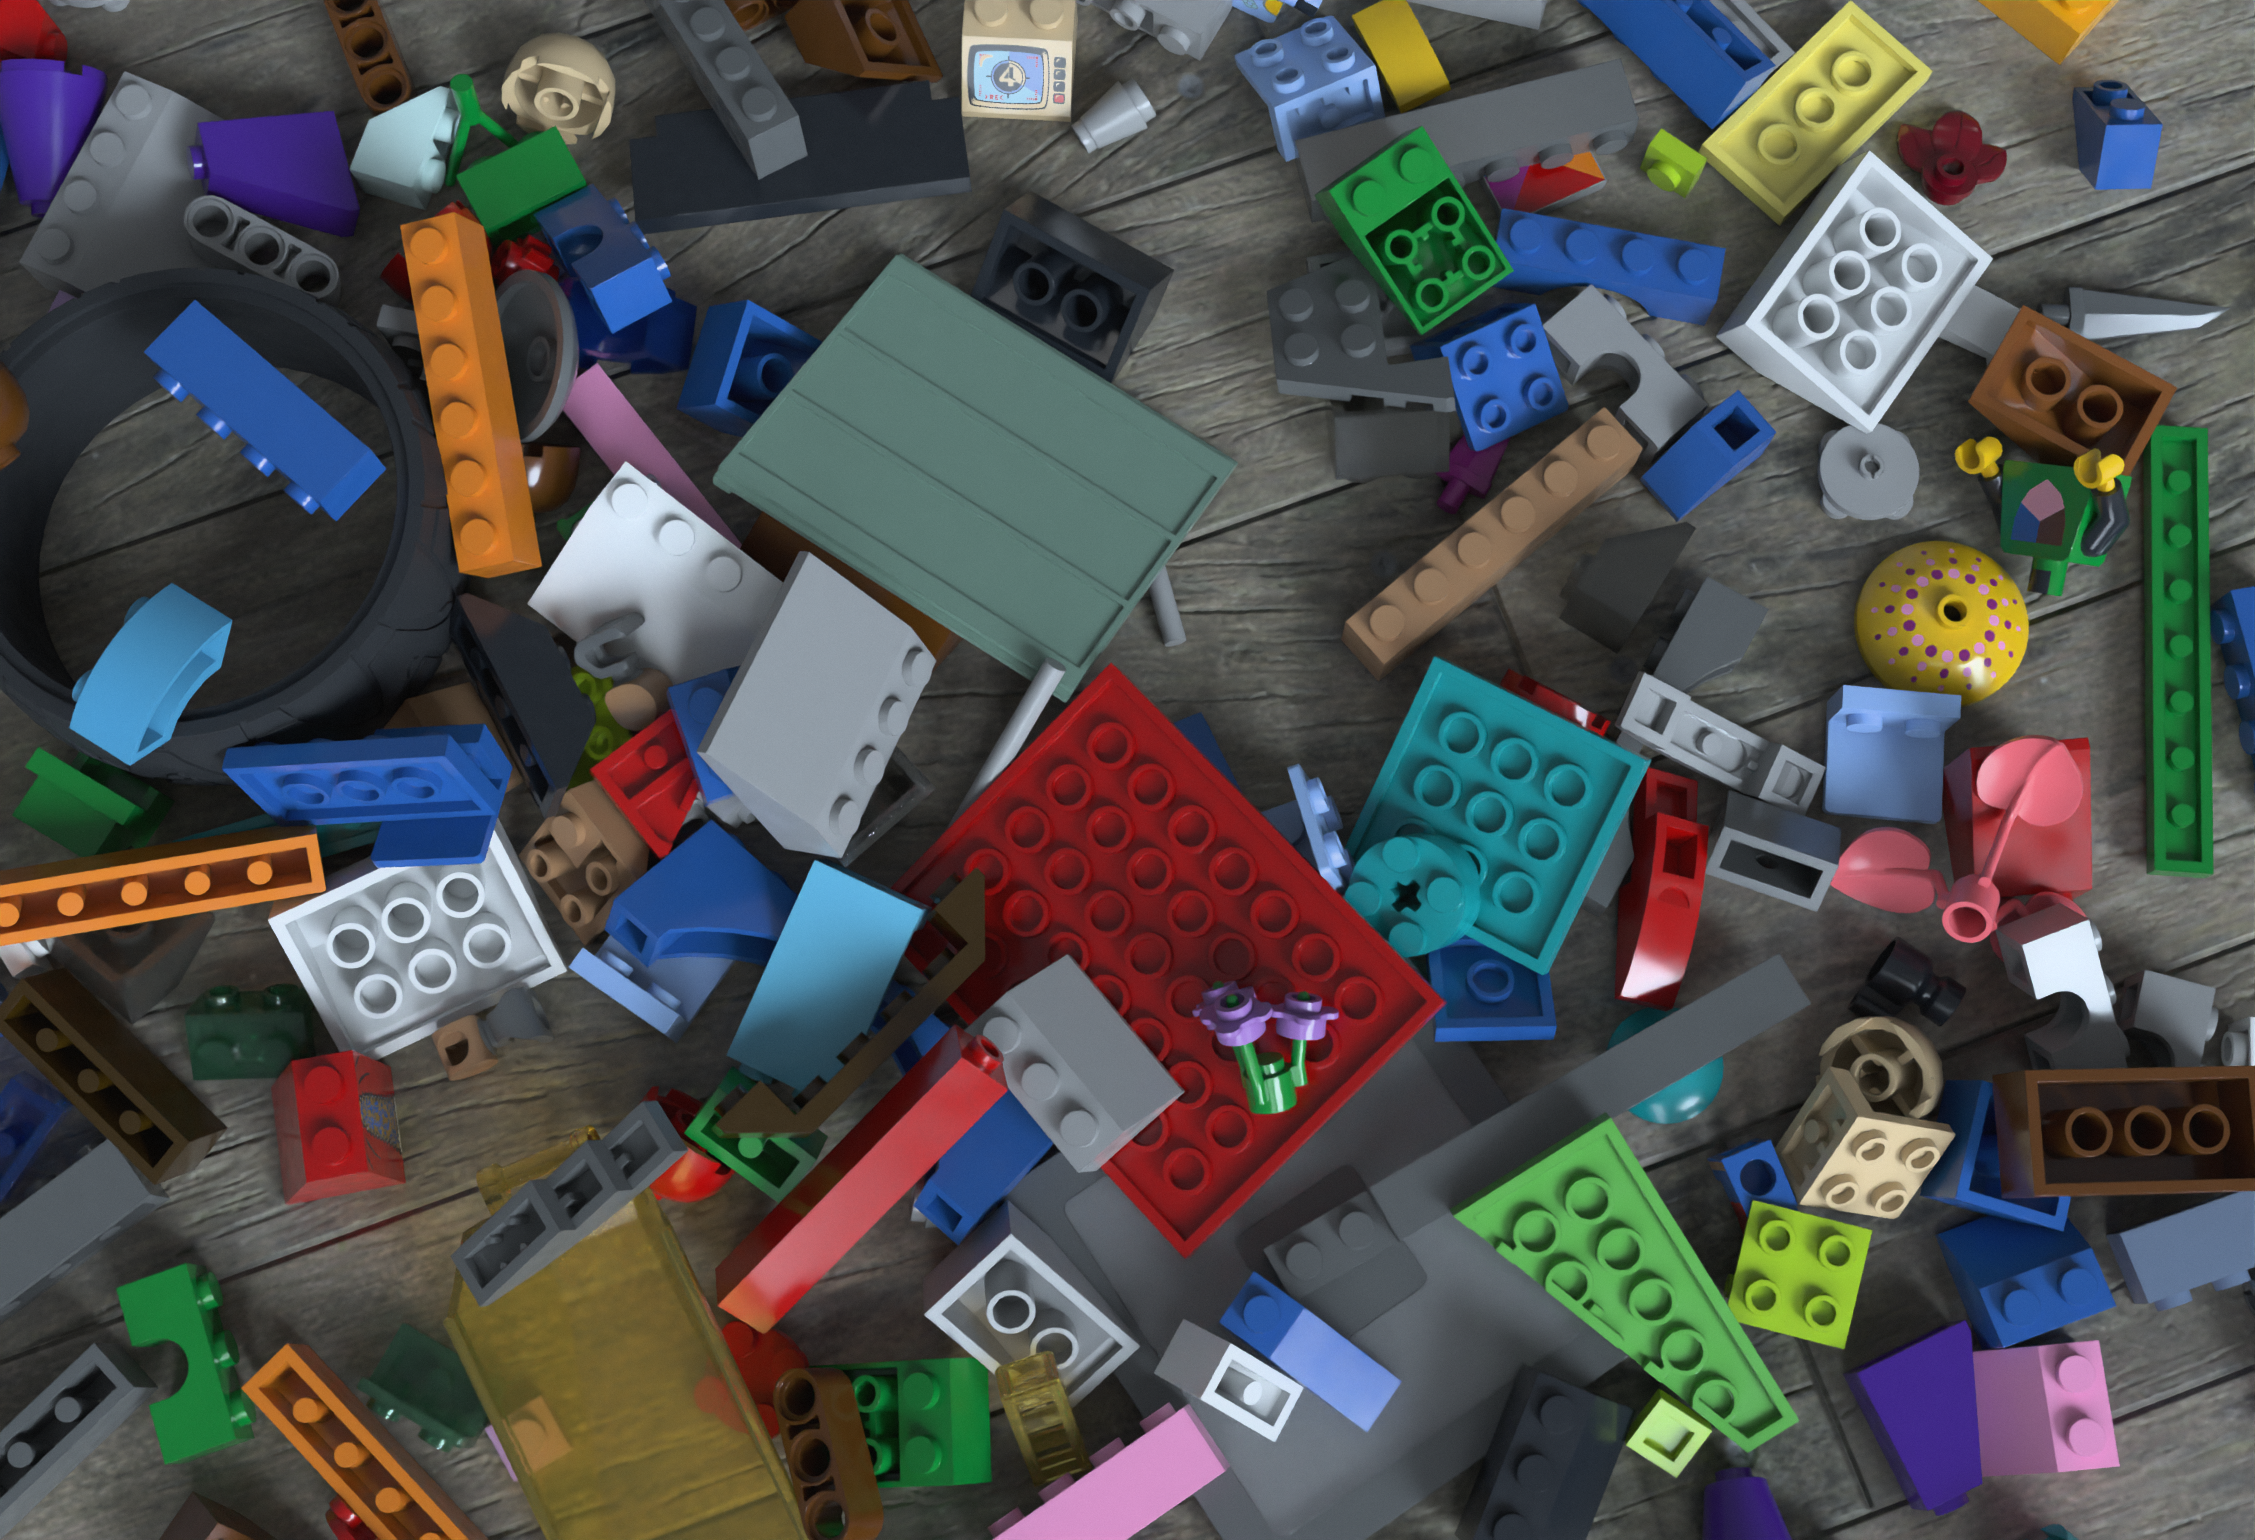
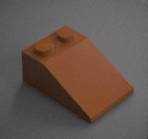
[1967,305,2178,476]

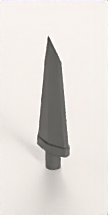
[2036,287,2230,341]

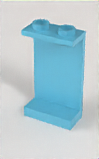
[726,859,932,1098]

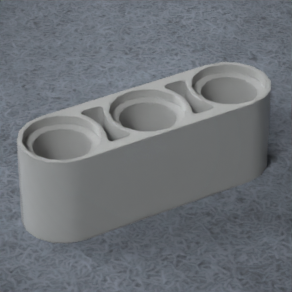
[184,195,342,307]

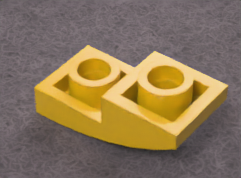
[1351,0,1451,114]

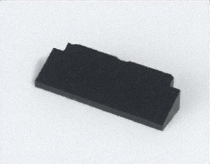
[629,80,972,235]

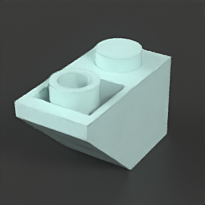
[349,86,460,210]

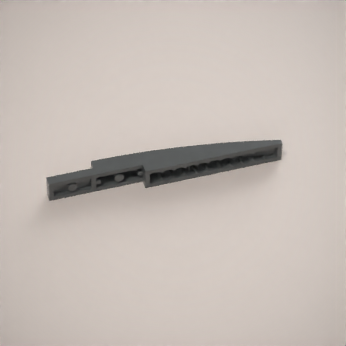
[1263,953,1811,1301]

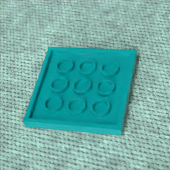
[1344,656,1652,975]

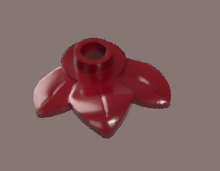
[1896,110,2007,206]

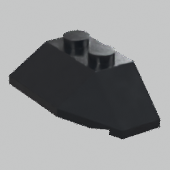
[449,593,596,819]

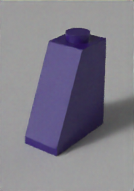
[186,111,360,237]
[1843,1320,1983,1516]

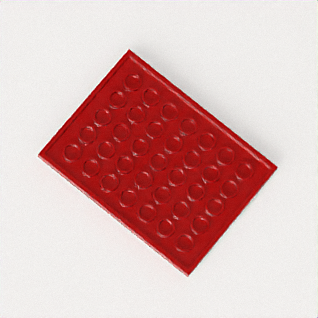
[891,662,1447,1259]

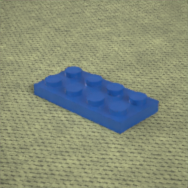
[222,731,501,827]

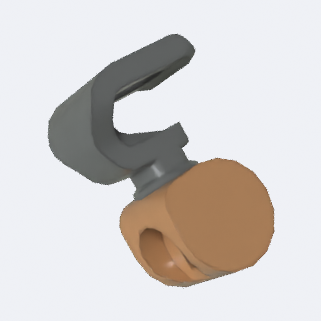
[574,612,673,731]
[431,987,555,1081]

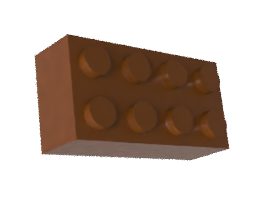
[1992,1065,2255,1199]

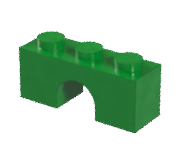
[116,1263,256,1465]

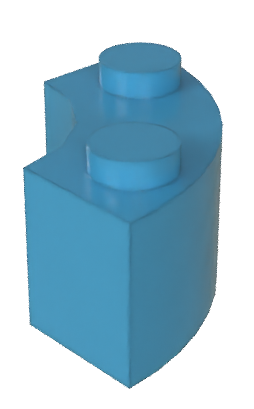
[69,583,233,766]

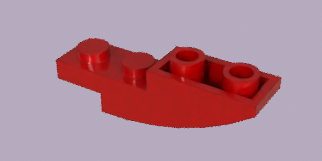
[1614,767,1709,1012]

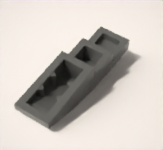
[450,1101,689,1307]

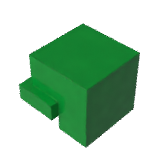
[12,747,175,857]

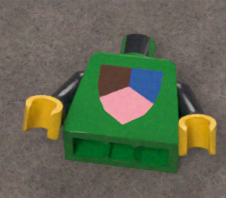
[1955,437,2132,596]

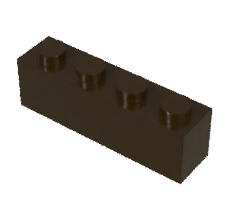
[0,967,228,1185]

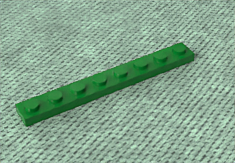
[2143,425,2214,878]

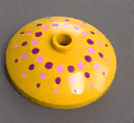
[1854,541,2029,707]

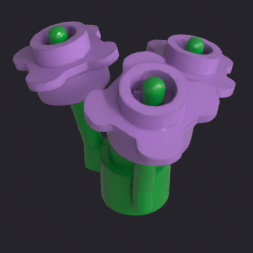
[1192,981,1339,1114]

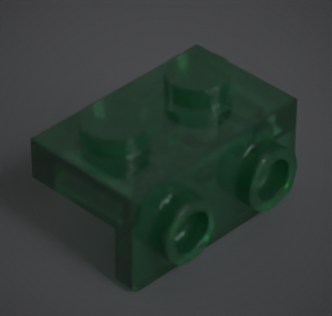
[184,983,316,1081]
[356,1323,511,1453]

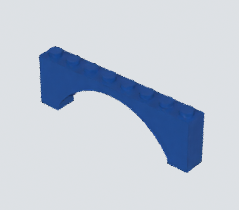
[604,819,1053,1246]

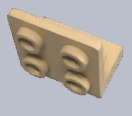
[1775,1067,1955,1219]

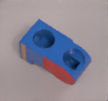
[1707,1138,1798,1235]

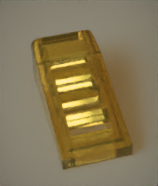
[995,1351,1092,1487]

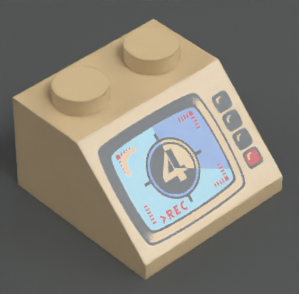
[962,0,1078,122]

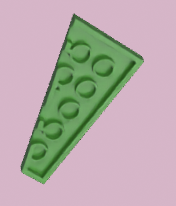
[1449,1112,1800,1453]

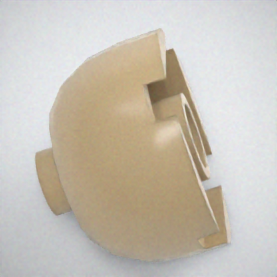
[502,32,615,144]
[1816,1016,1943,1120]

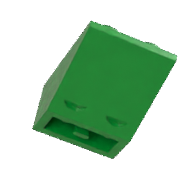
[1314,126,1514,336]
[809,1358,992,1488]

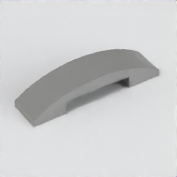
[1615,671,1826,816]

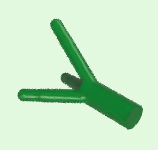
[444,74,518,187]

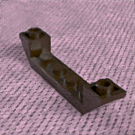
[711,867,985,1138]

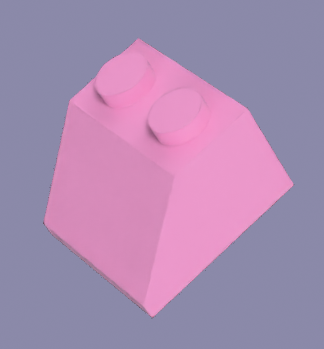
[1973,1340,2120,1477]

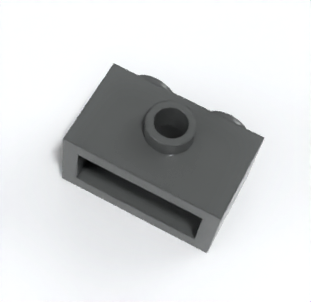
[1705,790,1841,912]

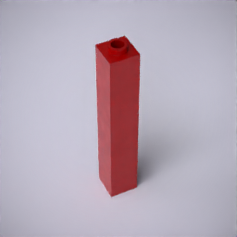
[715,1024,1008,1335]

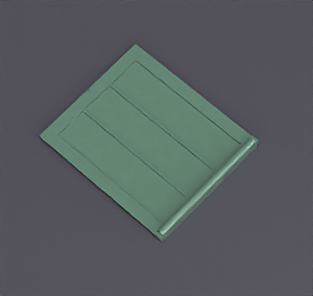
[713,253,1238,703]

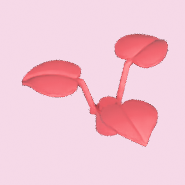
[1830,735,2086,962]

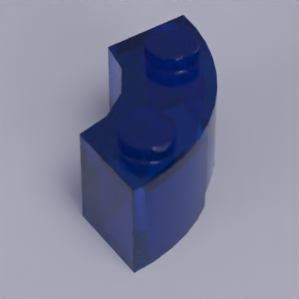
[559,277,697,374]

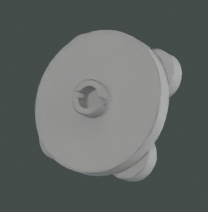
[1817,423,1919,520]

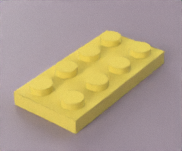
[1698,0,1933,226]

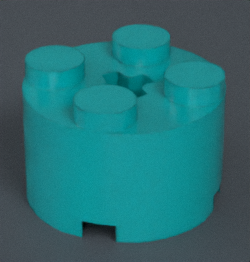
[1345,833,1481,958]

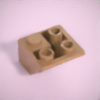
[519,780,649,946]

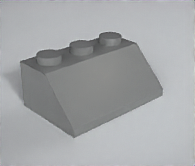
[964,954,1185,1173]

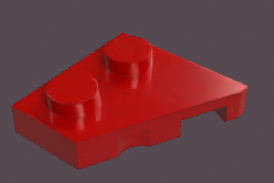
[589,709,699,861]

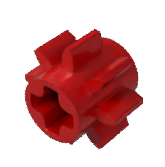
[490,235,559,288]

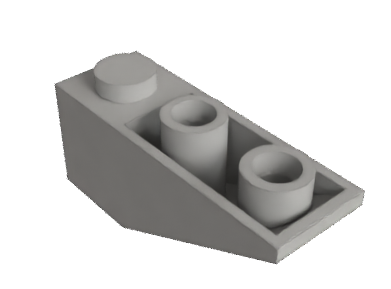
[1077,0,1232,61]

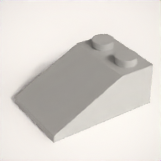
[923,1200,1140,1425]

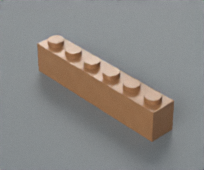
[1341,407,1643,682]

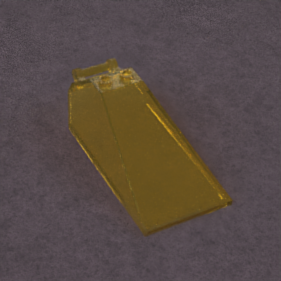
[443,1124,809,1540]

